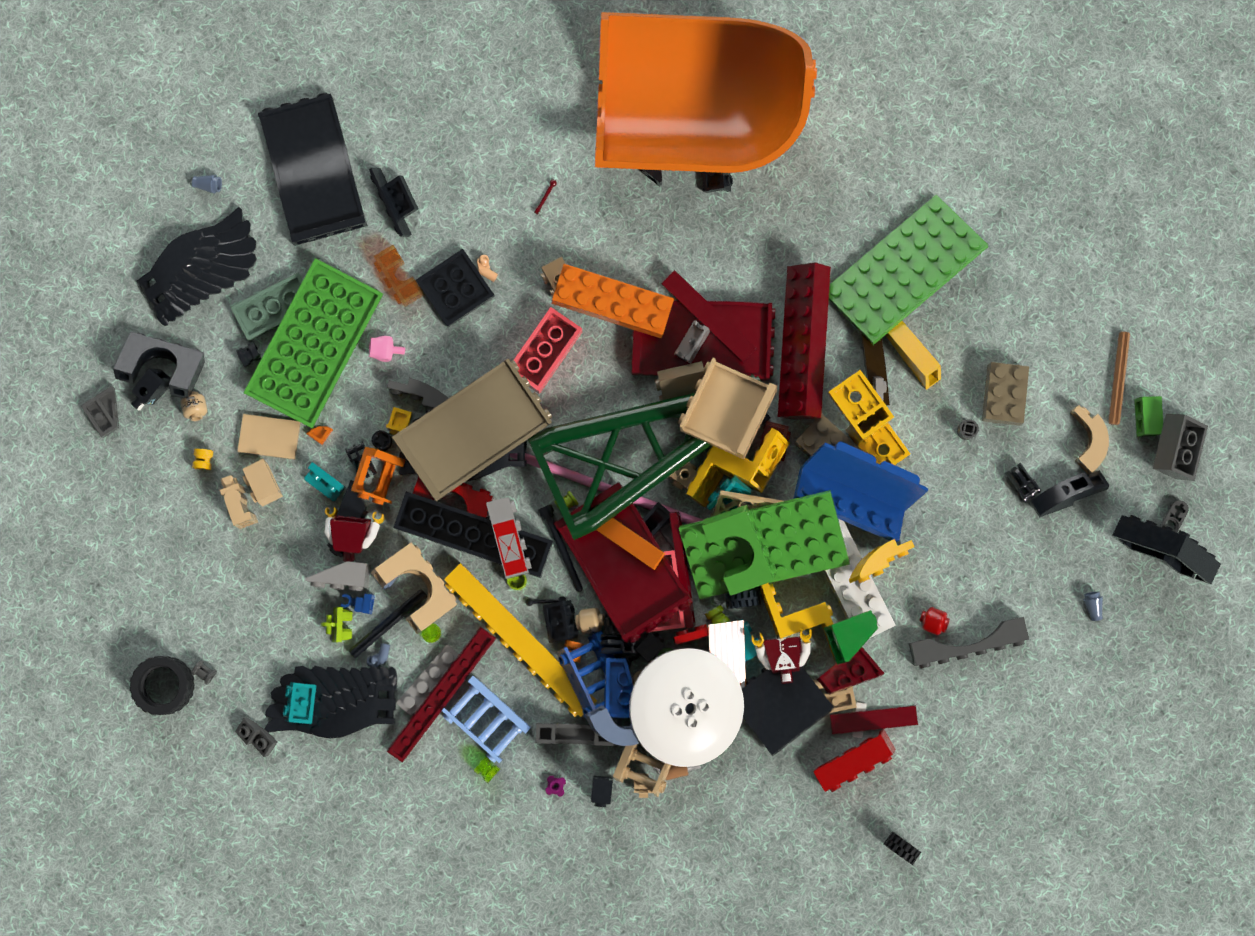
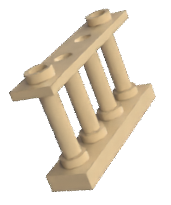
[613,744,671,797]

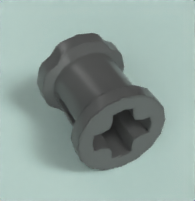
[191,660,217,685]

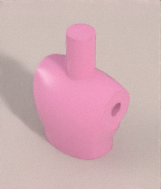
[369,336,405,362]

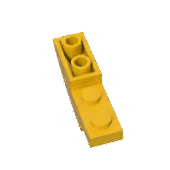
[849,539,914,584]

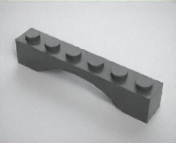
[908,617,1029,669]

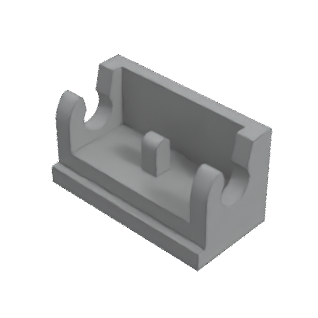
[674,321,710,364]

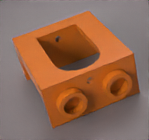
[351,447,406,505]

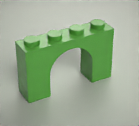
[702,505,777,596]

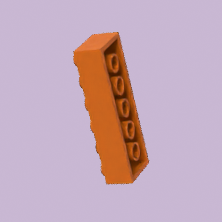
[552,264,674,338]

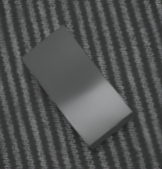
[235,717,278,757]

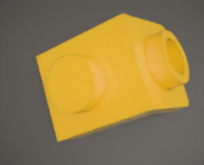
[386,407,413,435]

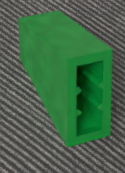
[824,610,878,665]

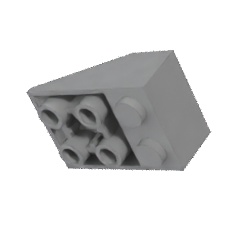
[305,562,371,592]

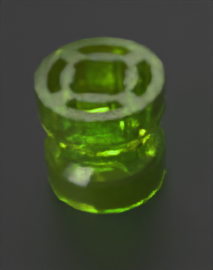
[473,756,500,784]

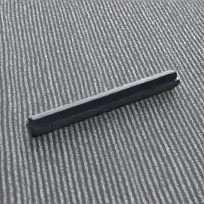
[349,589,427,658]

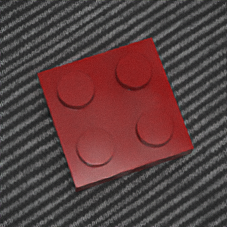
[673,624,709,645]

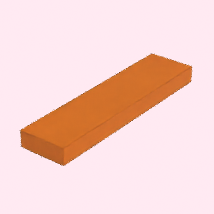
[597,518,666,570]

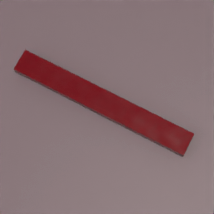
[387,626,496,763]

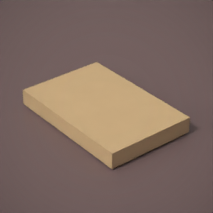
[237,414,301,460]

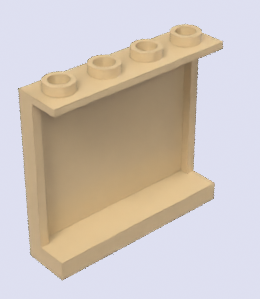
[678,358,777,459]

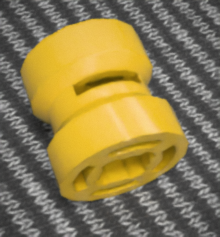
[192,449,214,470]

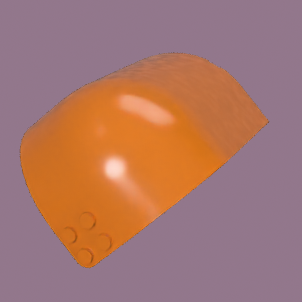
[595,12,817,173]

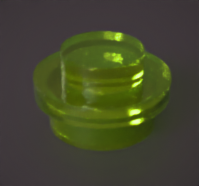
[422,624,441,643]

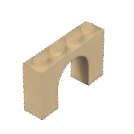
[371,542,458,634]

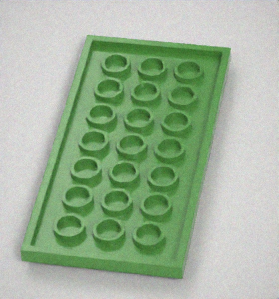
[829,195,988,345]
[243,258,383,429]
[679,490,850,599]

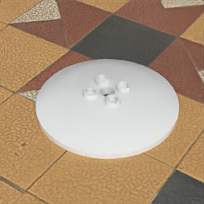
[629,648,744,767]

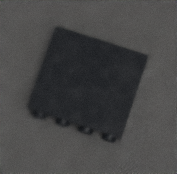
[742,666,834,757]

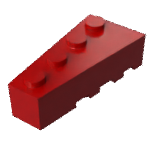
[813,729,896,792]

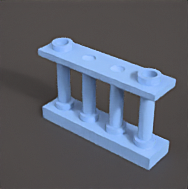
[442,676,531,763]

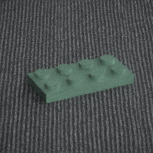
[230,272,303,341]

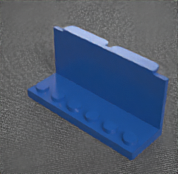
[793,442,928,543]

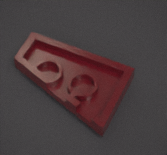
[817,647,885,695]

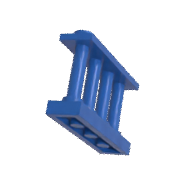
[556,631,614,718]

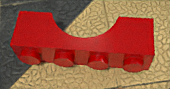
[413,476,494,518]

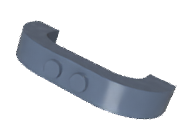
[585,703,694,746]

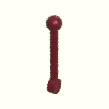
[534,179,557,215]

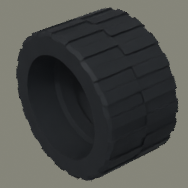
[129,656,195,715]

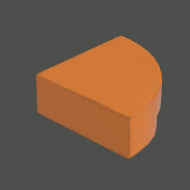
[306,426,333,445]

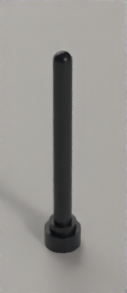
[537,504,583,592]

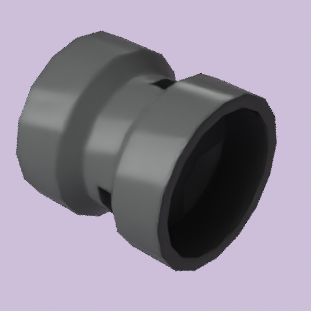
[957,419,979,440]

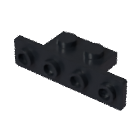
[369,168,418,237]

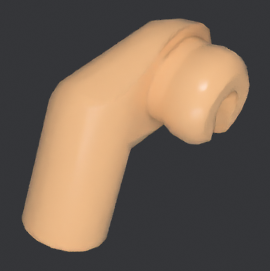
[477,255,498,282]

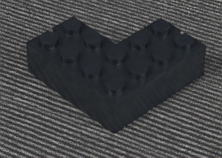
[1112,515,1221,584]

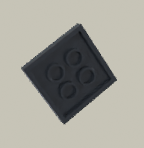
[416,249,495,328]

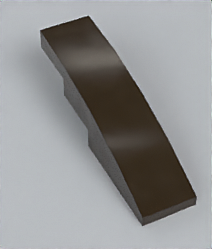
[861,333,890,406]

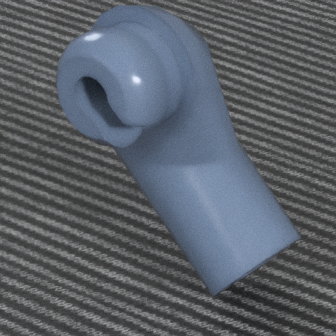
[367,643,390,667]

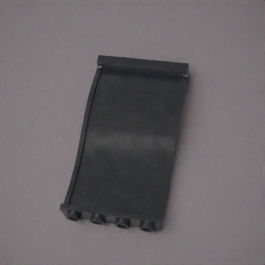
[258,93,368,246]

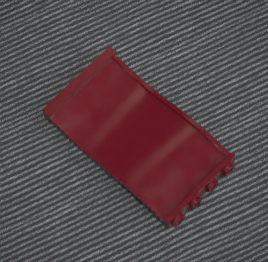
[632,301,775,381]
[554,482,693,643]

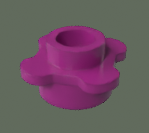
[545,776,566,797]

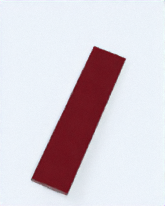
[830,705,918,734]

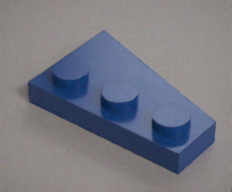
[604,658,633,718]

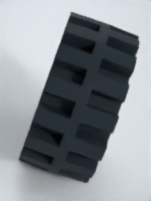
[725,589,761,609]

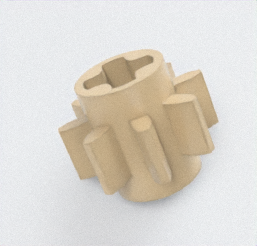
[634,773,654,798]

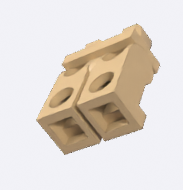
[220,475,258,529]

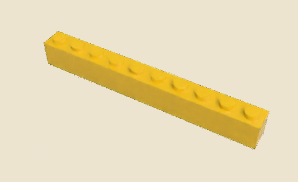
[444,563,597,717]

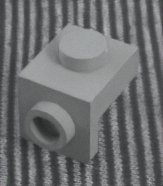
[873,376,887,400]

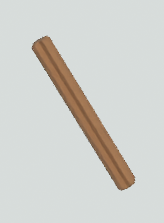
[1109,332,1130,425]

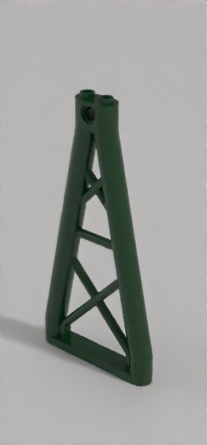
[528,374,769,540]

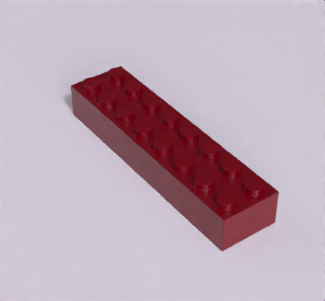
[777,262,831,420]

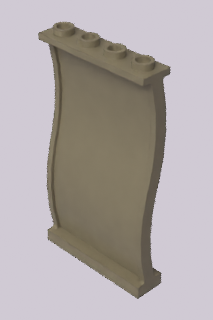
[392,358,552,501]

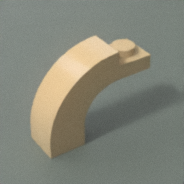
[1070,405,1109,474]

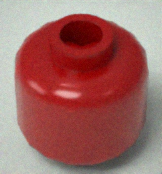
[920,607,950,635]

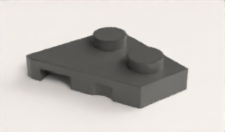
[81,386,119,438]

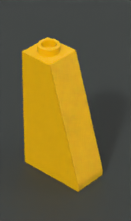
[885,321,941,390]

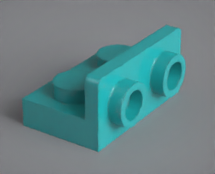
[304,462,346,502]
[707,476,752,513]
[283,682,316,724]

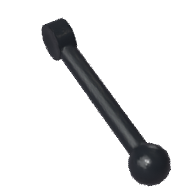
[526,596,566,606]

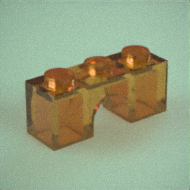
[374,245,424,307]

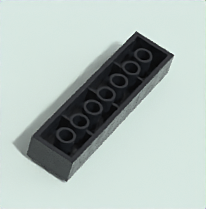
[393,491,553,578]

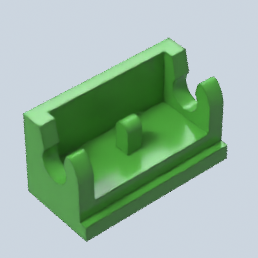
[1134,396,1163,437]

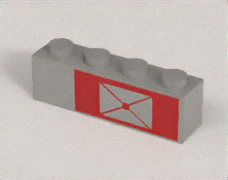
[486,497,532,579]

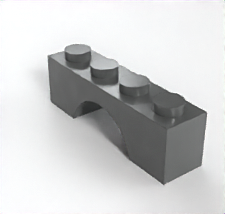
[535,723,614,746]

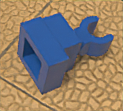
[340,594,375,614]

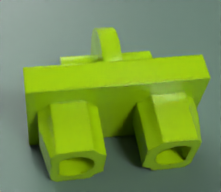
[321,607,353,642]

